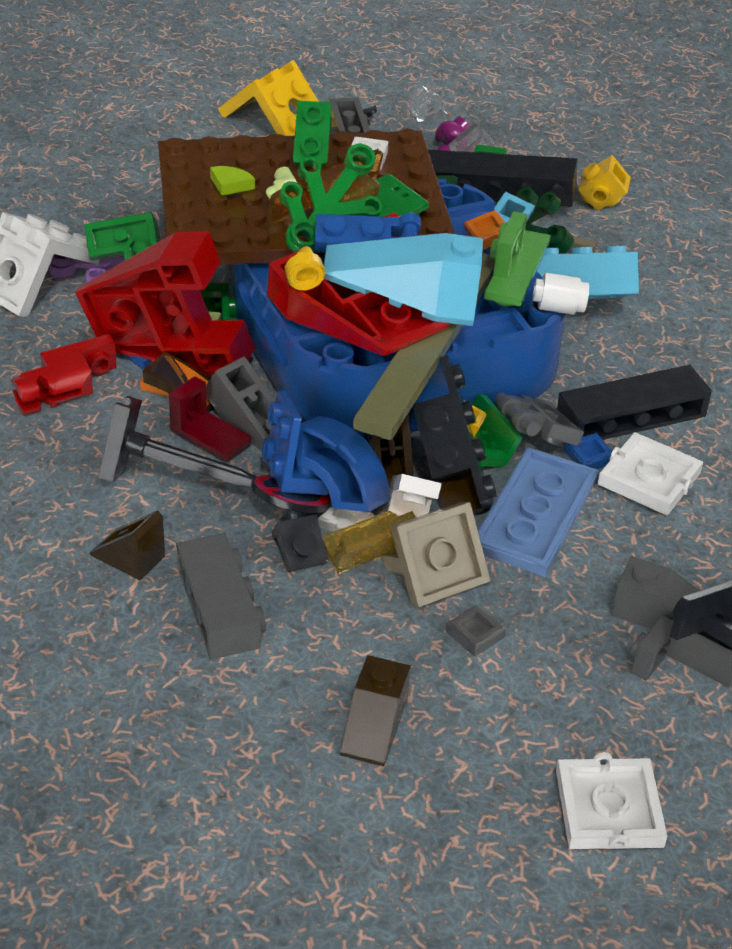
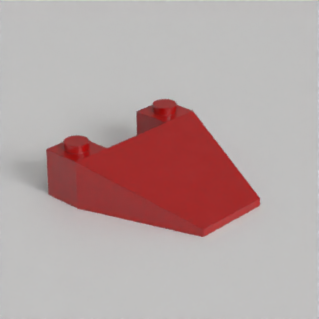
[267,212,450,356]
[75,231,255,376]

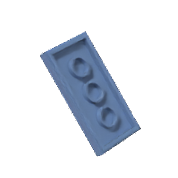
[478,447,599,577]

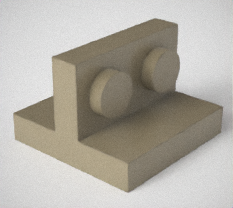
[382,502,491,607]

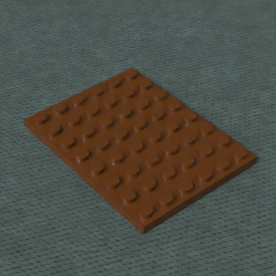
[158,129,455,265]

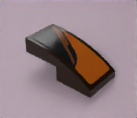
[143,352,214,413]

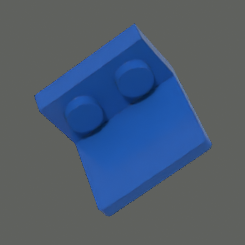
[262,390,328,495]

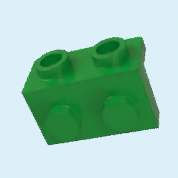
[472,394,522,468]

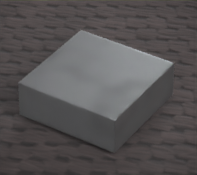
[446,604,507,657]

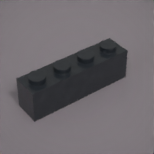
[557,364,712,440]

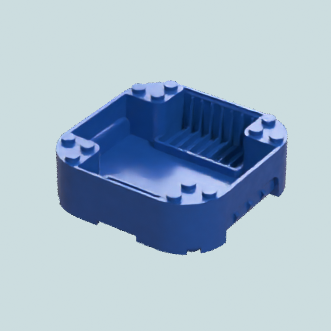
[233,178,566,440]

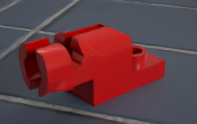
[11,334,117,416]

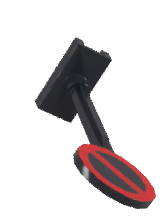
[98,396,330,513]

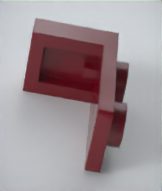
[169,376,251,461]

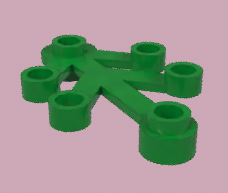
[279,143,383,253]

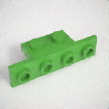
[484,211,551,306]

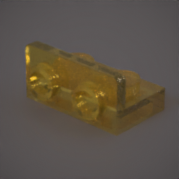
[323,511,416,574]

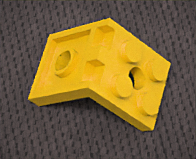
[218,60,319,136]

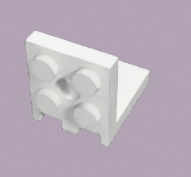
[0,212,100,317]

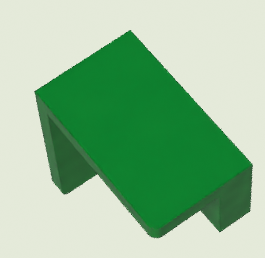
[84,212,161,261]

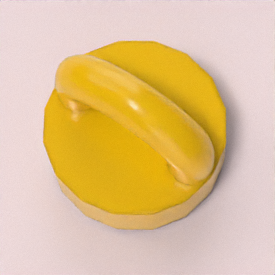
[285,246,325,290]

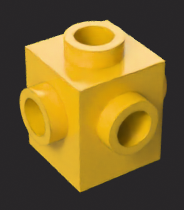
[578,155,631,210]

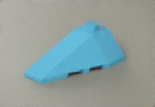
[324,233,483,326]

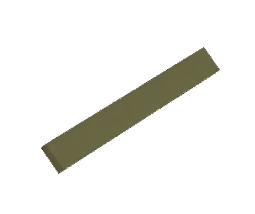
[353,253,495,440]

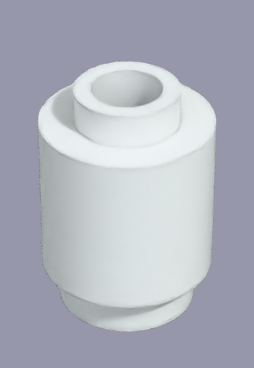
[532,272,589,315]

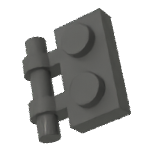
[494,393,584,446]

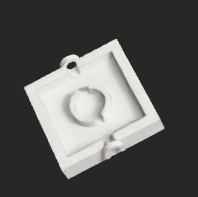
[598,432,703,516]
[556,752,667,849]

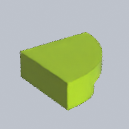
[210,166,255,196]

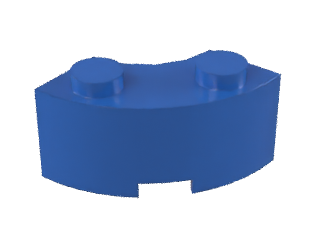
[296,416,390,512]

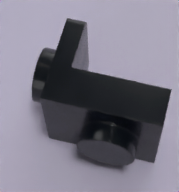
[271,512,329,572]

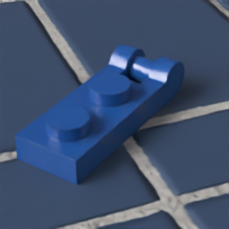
[315,213,421,253]

